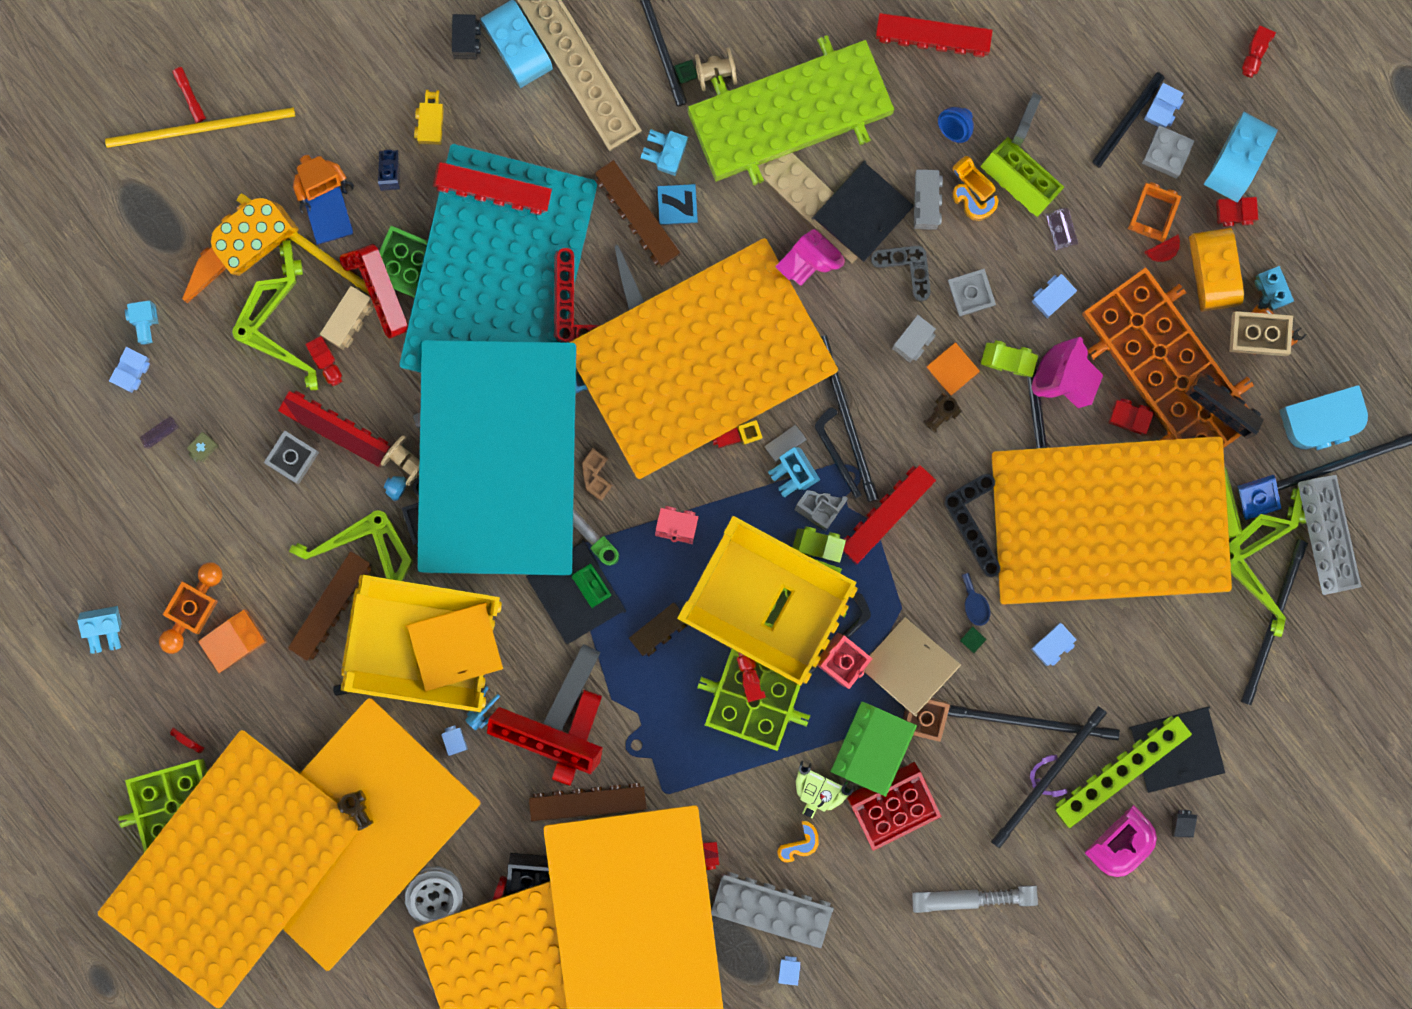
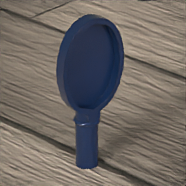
[962,573,990,626]

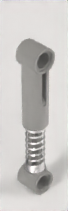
[912,885,1038,913]

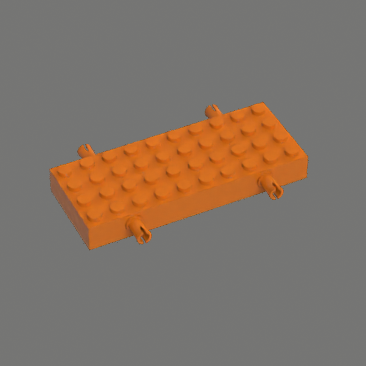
[1082,267,1254,448]

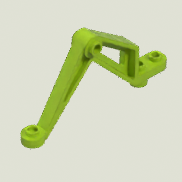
[232,240,318,391]
[1229,486,1306,637]
[289,510,413,581]

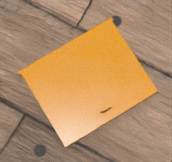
[405,602,503,691]

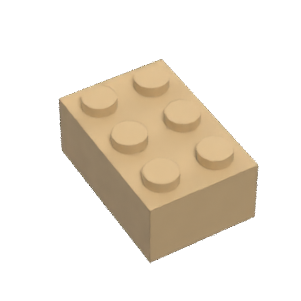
[320,286,374,350]
[1229,311,1293,356]

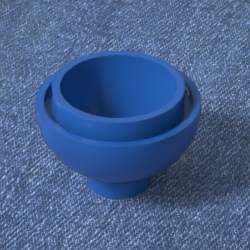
[938,107,974,143]

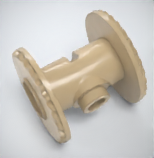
[695,48,737,91]
[380,435,420,486]

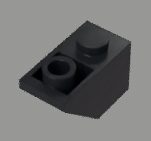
[1172,809,1197,838]

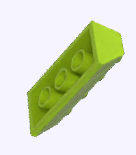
[980,137,1064,217]

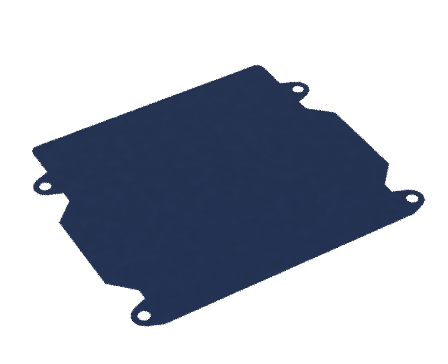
[585,464,905,794]

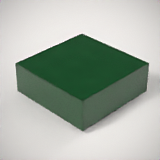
[674,59,698,84]
[960,627,987,654]

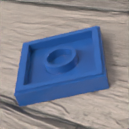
[1237,475,1281,520]

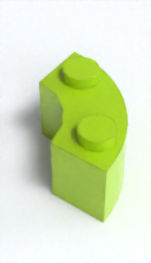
[981,340,1038,377]
[792,526,846,563]

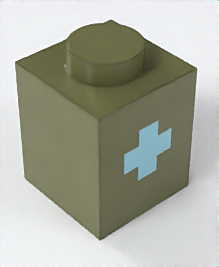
[187,432,218,462]

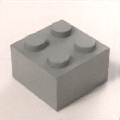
[1142,125,1194,179]
[892,315,936,363]
[264,430,319,485]

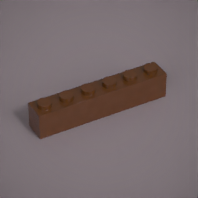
[594,160,680,268]
[288,551,372,661]
[529,783,647,821]

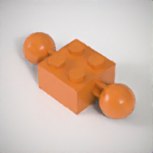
[159,562,223,654]

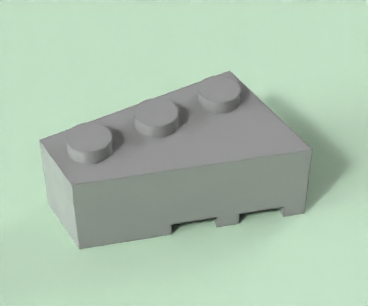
[914,170,943,230]

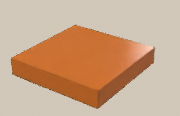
[926,342,980,396]

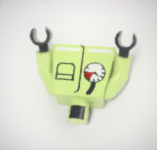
[795,761,855,818]

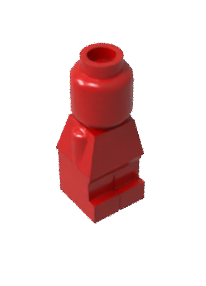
[1242,25,1276,78]
[305,336,343,387]
[737,653,766,702]

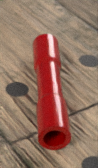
[172,67,206,123]

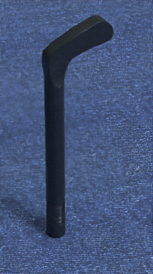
[815,408,862,499]
[809,593,871,674]

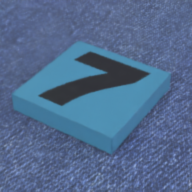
[657,184,698,225]

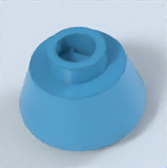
[384,476,407,501]

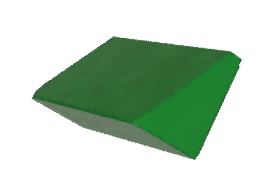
[572,564,612,608]

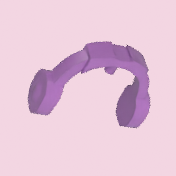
[1030,754,1068,797]

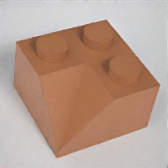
[903,698,950,742]

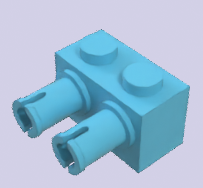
[641,129,688,176]
[1255,266,1294,311]
[125,300,159,345]
[768,447,820,497]
[78,606,122,654]

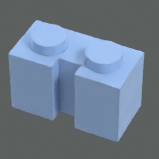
[1144,83,1184,128]
[1032,274,1077,318]
[109,347,150,393]
[1031,623,1076,666]

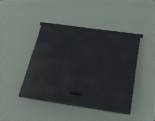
[811,160,914,262]
[526,540,627,645]
[1129,706,1226,793]

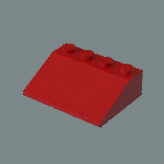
[847,761,942,851]

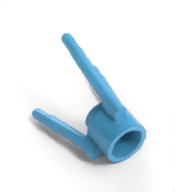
[465,686,500,730]

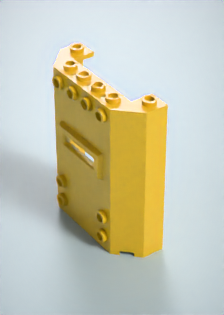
[677,516,858,686]
[341,575,502,712]

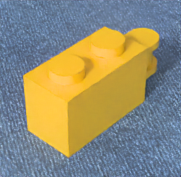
[414,89,444,145]

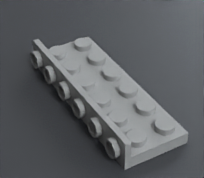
[1298,475,1361,595]
[711,872,834,948]

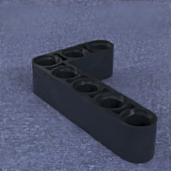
[943,474,1000,578]

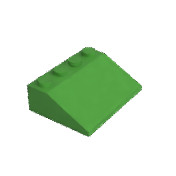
[379,226,428,298]
[831,702,917,797]

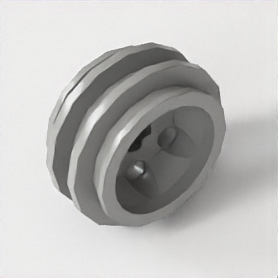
[405,866,463,924]

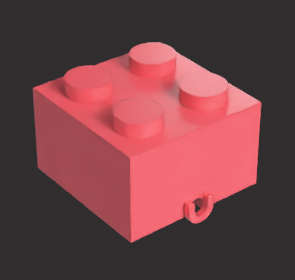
[655,506,698,544]
[817,633,873,689]

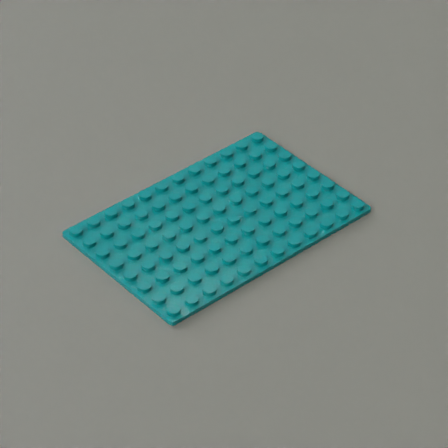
[399,144,597,373]
[417,340,576,575]

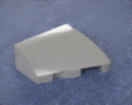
[794,490,848,531]

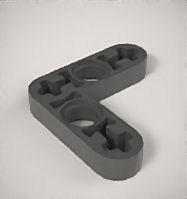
[1012,92,1042,146]
[871,246,931,302]

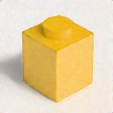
[737,420,763,445]

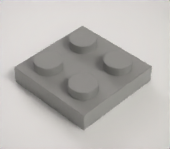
[948,269,996,317]

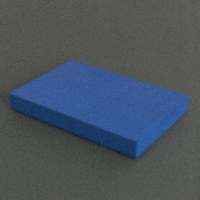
[305,186,354,245]

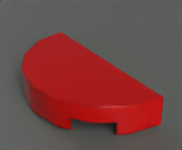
[1144,235,1180,263]
[169,727,205,754]
[492,876,507,901]

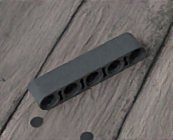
[543,644,601,731]

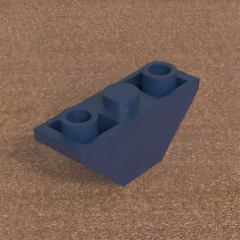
[378,149,400,191]

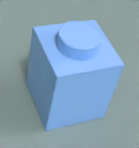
[441,725,468,756]
[778,956,801,986]

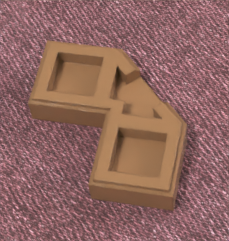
[581,448,613,501]

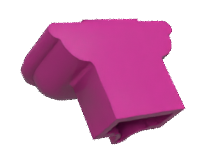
[776,228,845,286]
[1031,337,1103,408]
[1084,805,1157,877]

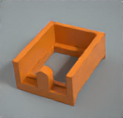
[1127,182,1182,242]

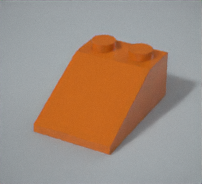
[198,609,267,674]

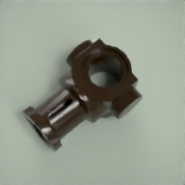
[923,393,962,433]
[337,790,374,831]

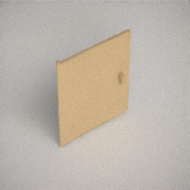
[864,617,961,717]

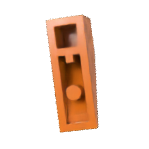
[182,247,227,303]

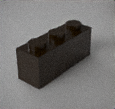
[629,602,687,657]

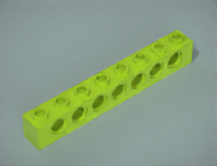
[1055,715,1192,829]

